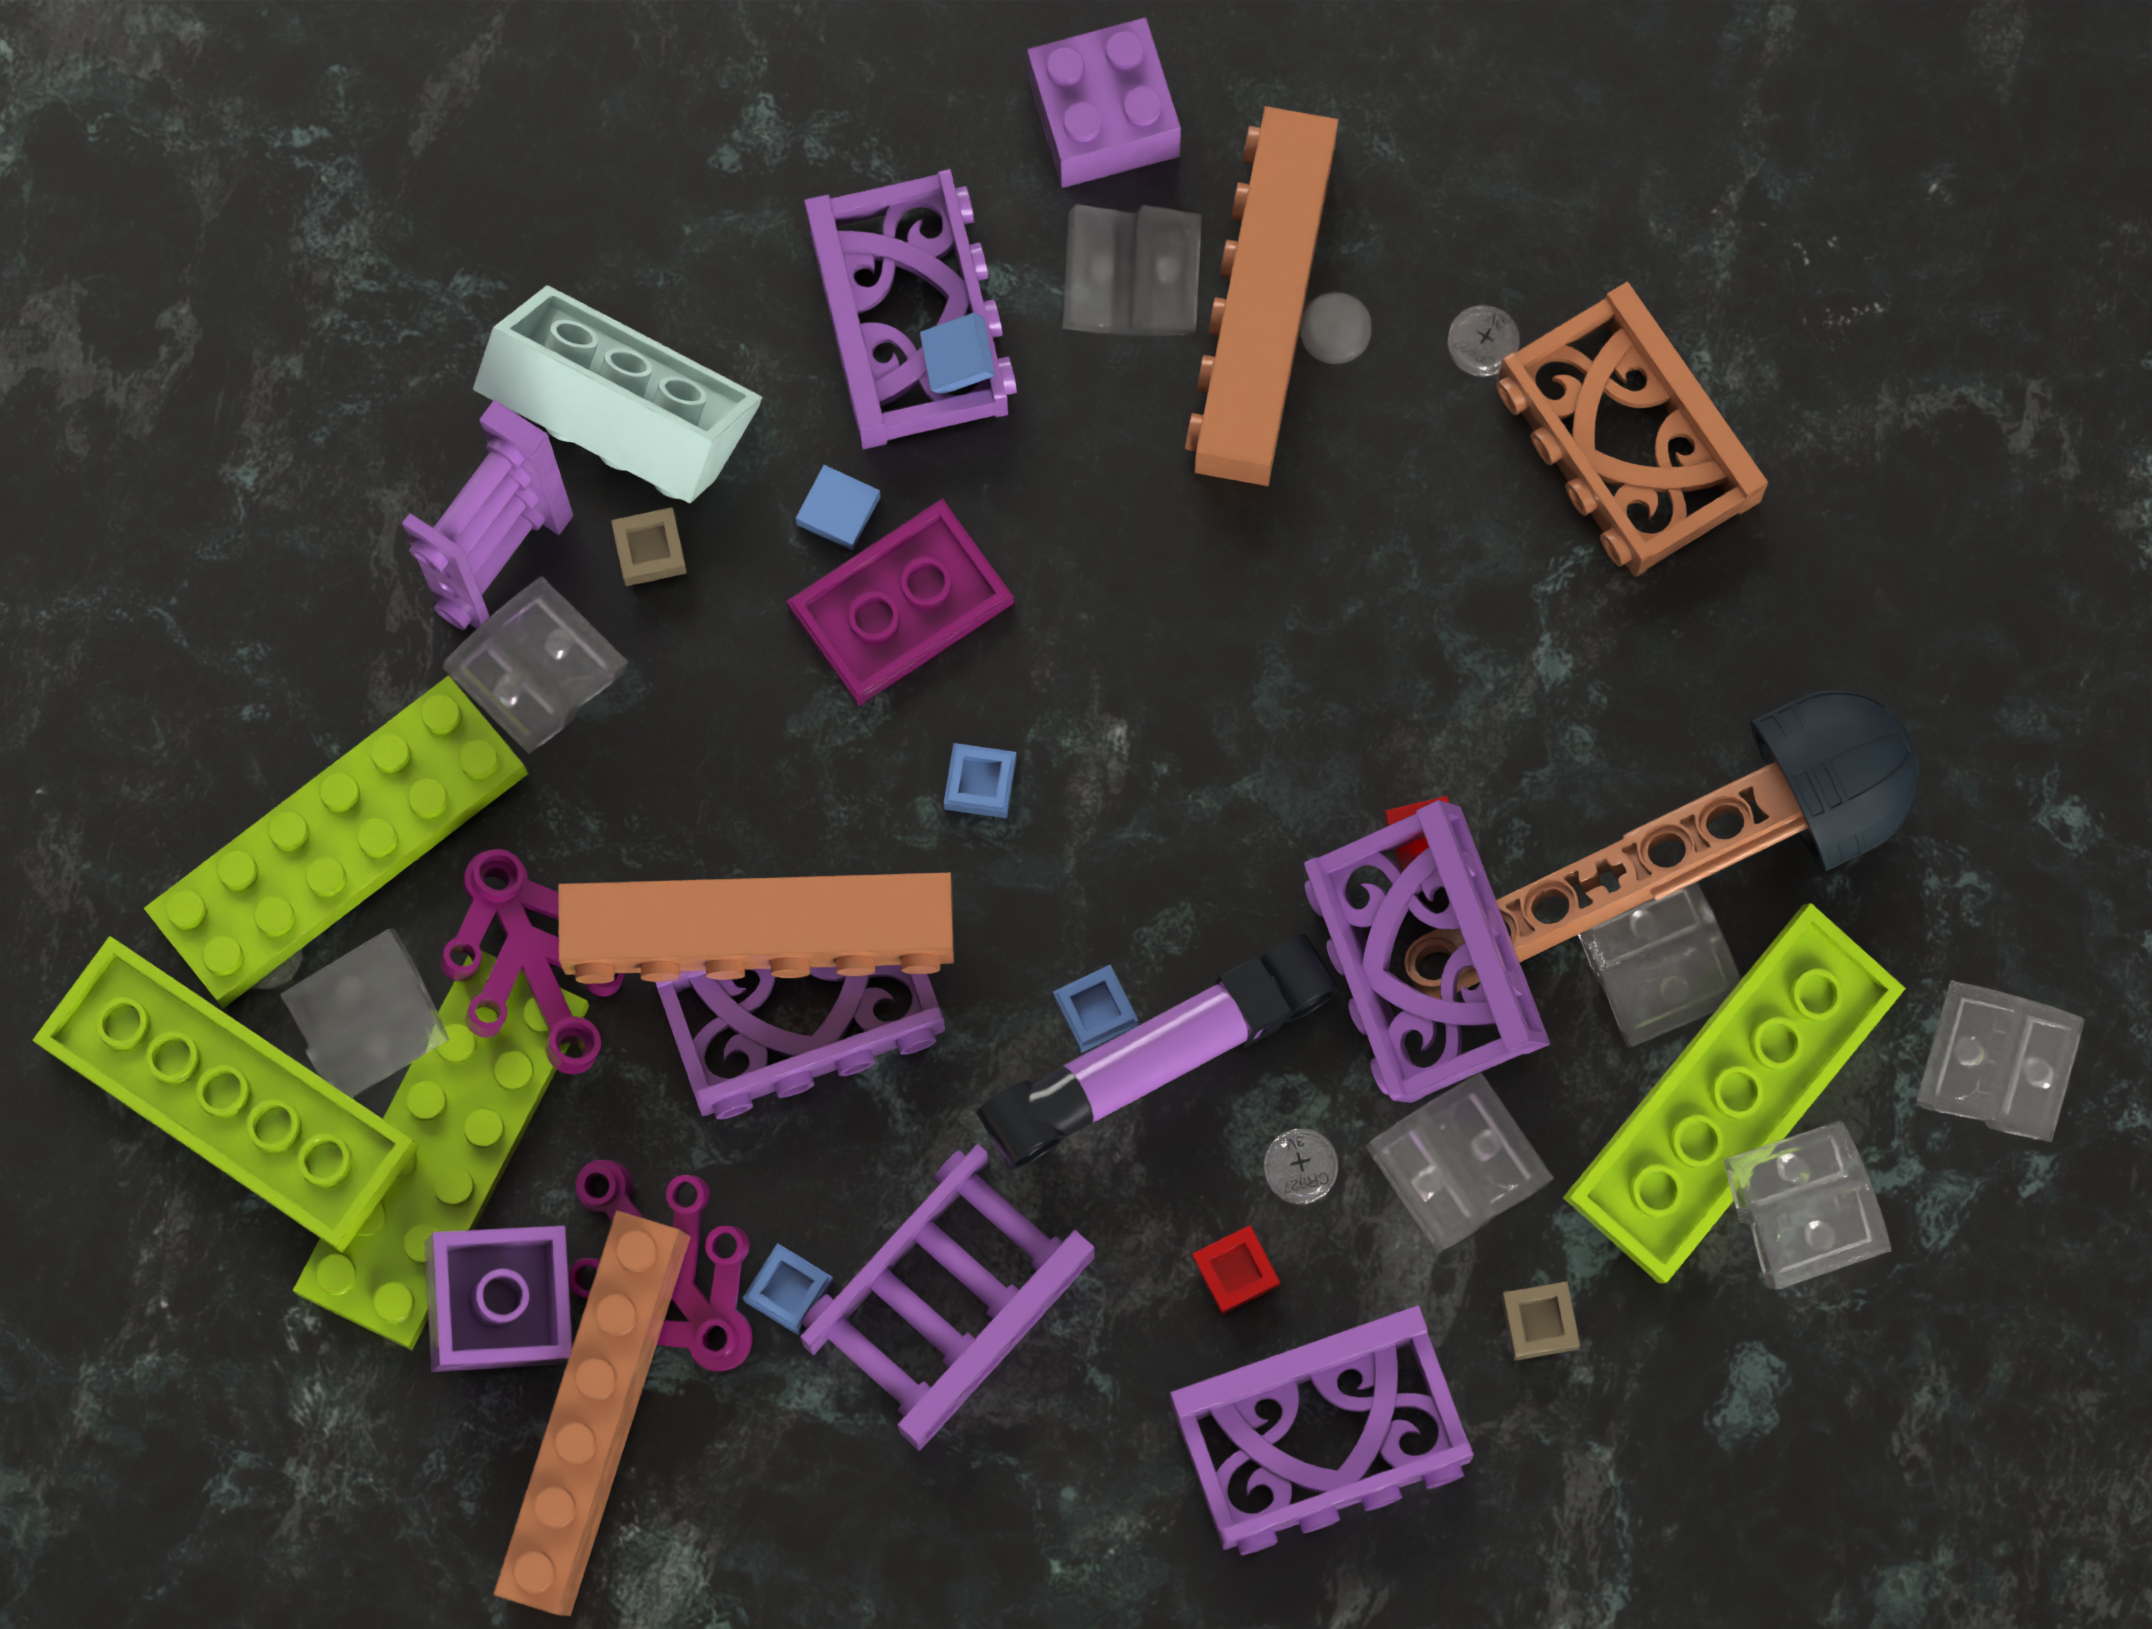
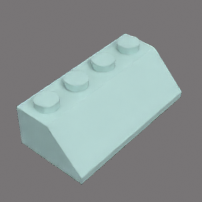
[473,285,762,503]

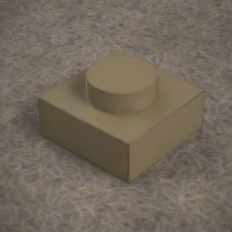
[611,507,687,586]
[1501,1282,1580,1361]

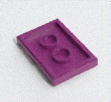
[786,498,1014,707]

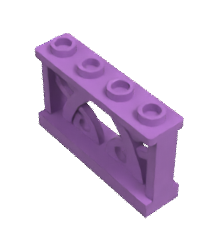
[804,169,1017,450]
[1304,800,1550,1103]
[655,965,945,1119]
[1170,1305,1474,1555]

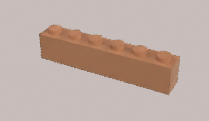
[1185,106,1338,486]
[559,873,954,984]
[494,1210,691,1616]

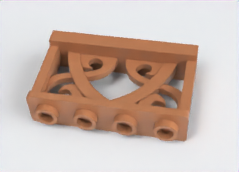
[1496,281,1768,577]

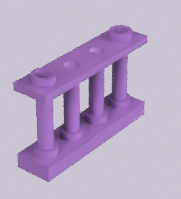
[402,399,574,635]
[800,1143,1094,1451]

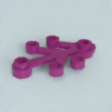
[440,849,625,1074]
[568,1160,753,1371]

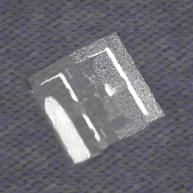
[1063,204,1201,336]
[442,576,628,754]
[1578,882,1742,1047]
[280,929,449,1098]
[1916,980,2085,1142]
[1365,1072,1554,1254]
[1724,1121,1892,1290]

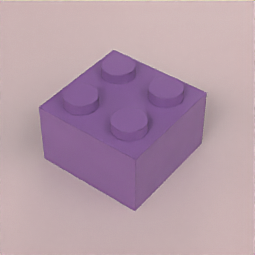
[1027,17,1181,188]
[425,1226,572,1372]

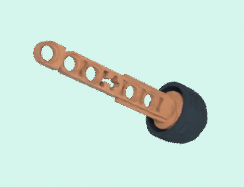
[1404,690,1919,999]

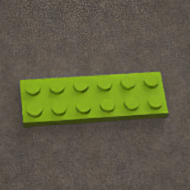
[144,675,528,1009]
[1563,903,1906,1283]
[33,936,419,1253]
[293,950,589,1350]

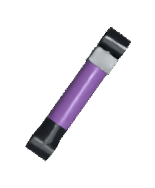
[976,934,1339,1170]

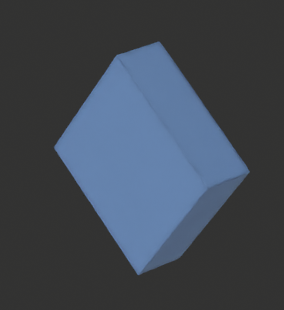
[920,313,995,395]
[796,465,881,551]
[944,743,1017,818]
[1053,964,1139,1053]
[743,1243,834,1335]

